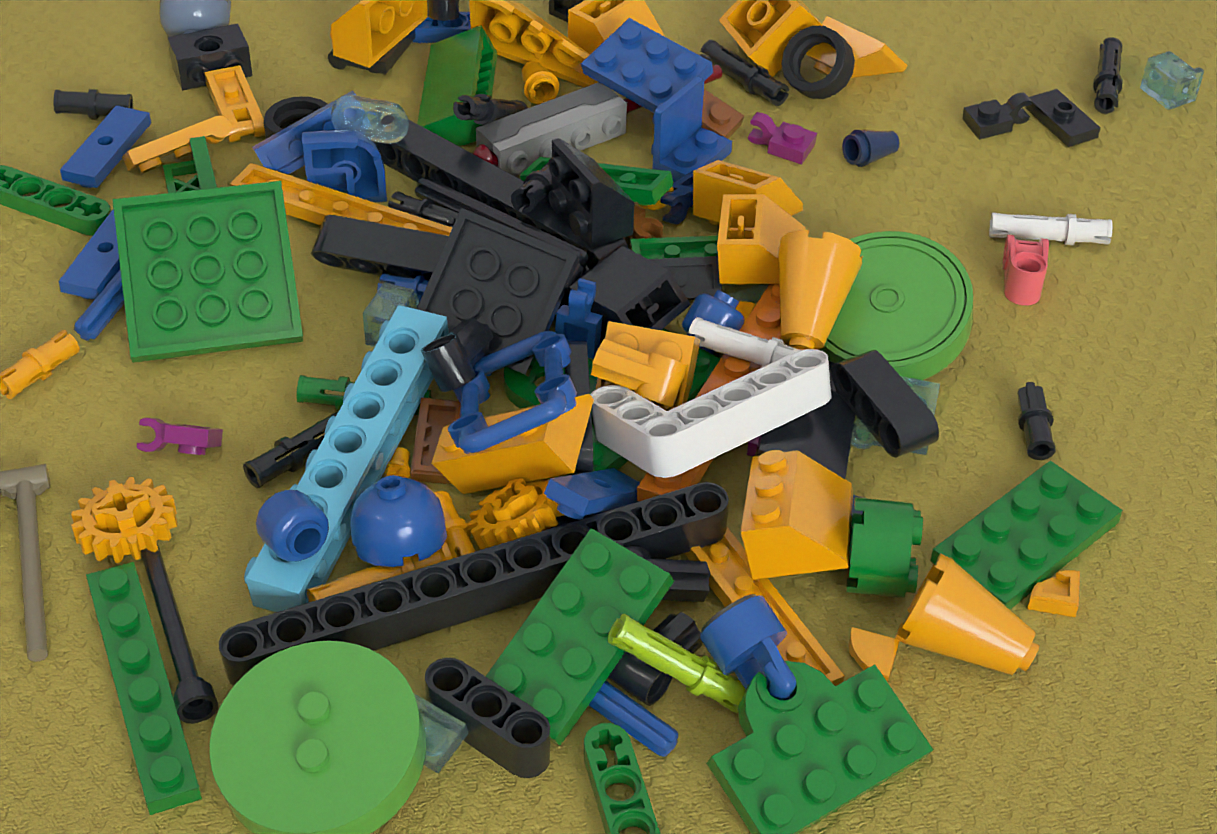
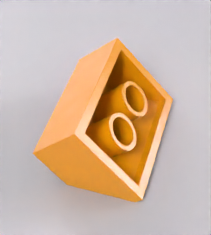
[330,0,428,68]
[431,394,594,494]
[741,450,853,580]

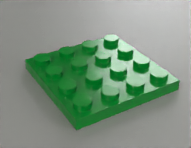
[112,181,303,363]

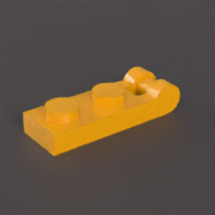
[204,65,265,143]
[122,115,232,173]

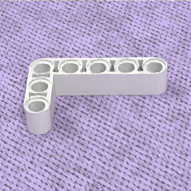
[590,349,831,478]

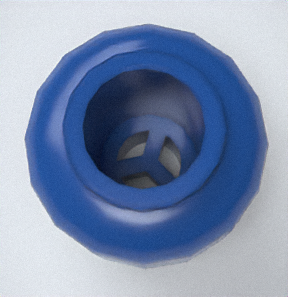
[682,290,744,355]
[256,490,329,562]

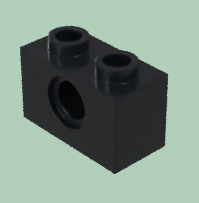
[167,23,253,91]

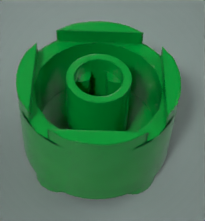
[846,497,923,598]

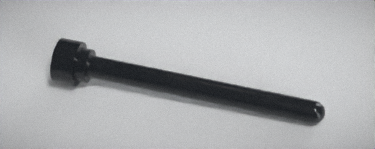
[140,544,218,724]

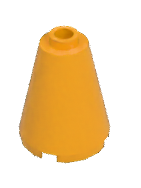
[778,230,863,350]
[895,553,1040,675]

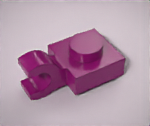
[748,112,817,165]
[137,418,223,455]

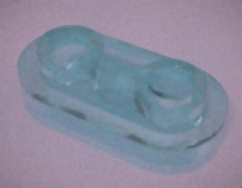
[331,95,409,143]

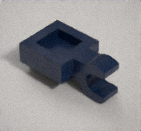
[660,170,694,224]

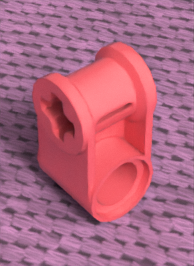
[1002,234,1049,305]

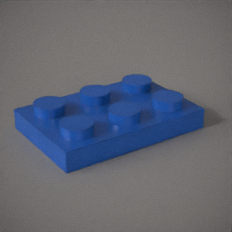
[581,18,713,113]

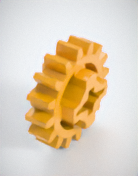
[71,477,178,563]
[467,477,564,550]

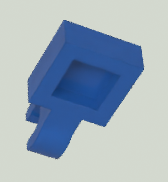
[555,278,603,359]

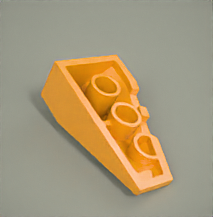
[469,0,598,88]

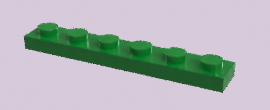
[86,562,202,815]

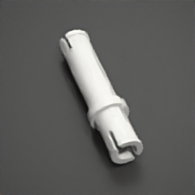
[989,213,1112,245]
[688,317,800,367]

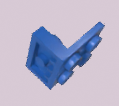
[651,76,732,182]

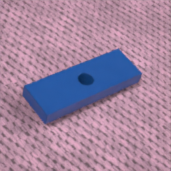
[60,106,151,188]
[58,209,120,299]
[544,468,640,520]

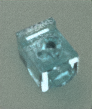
[1140,51,1204,110]
[363,282,419,347]

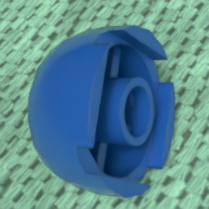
[350,475,447,567]

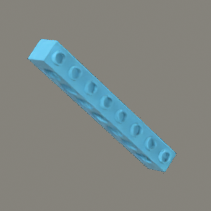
[244,305,449,612]

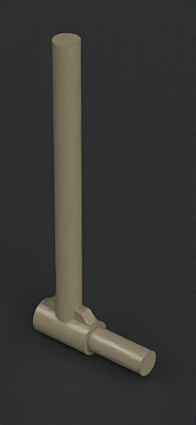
[0,464,51,662]

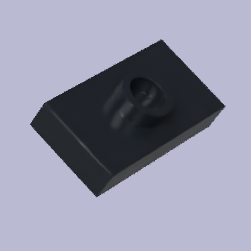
[1025,89,1101,147]

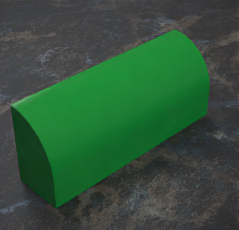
[417,25,497,146]

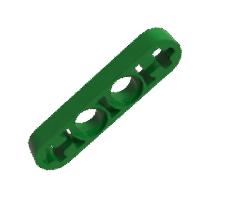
[0,165,111,236]
[584,723,661,834]

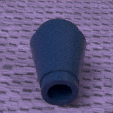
[842,130,900,167]

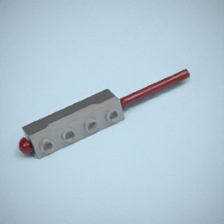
[472,65,723,176]

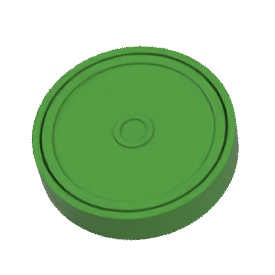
[819,231,973,384]
[210,641,426,834]

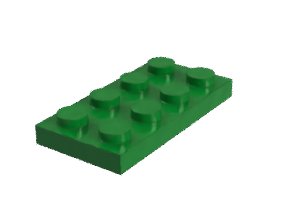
[930,460,1123,609]
[486,528,674,746]

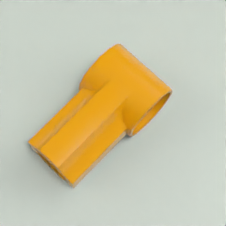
[591,339,688,408]

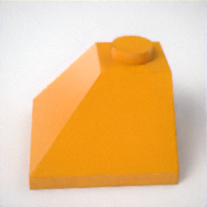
[806,16,908,78]

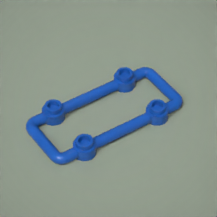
[447,331,577,454]

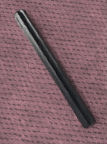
[414,177,589,270]

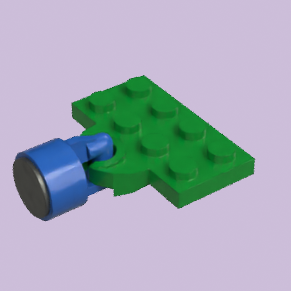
[700,594,934,834]

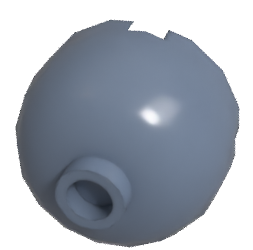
[159,0,231,37]

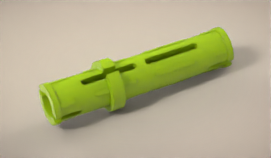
[608,614,746,713]

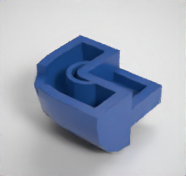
[302,130,387,202]

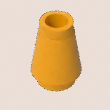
[522,61,559,105]

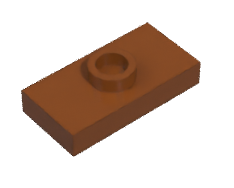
[410,398,461,485]

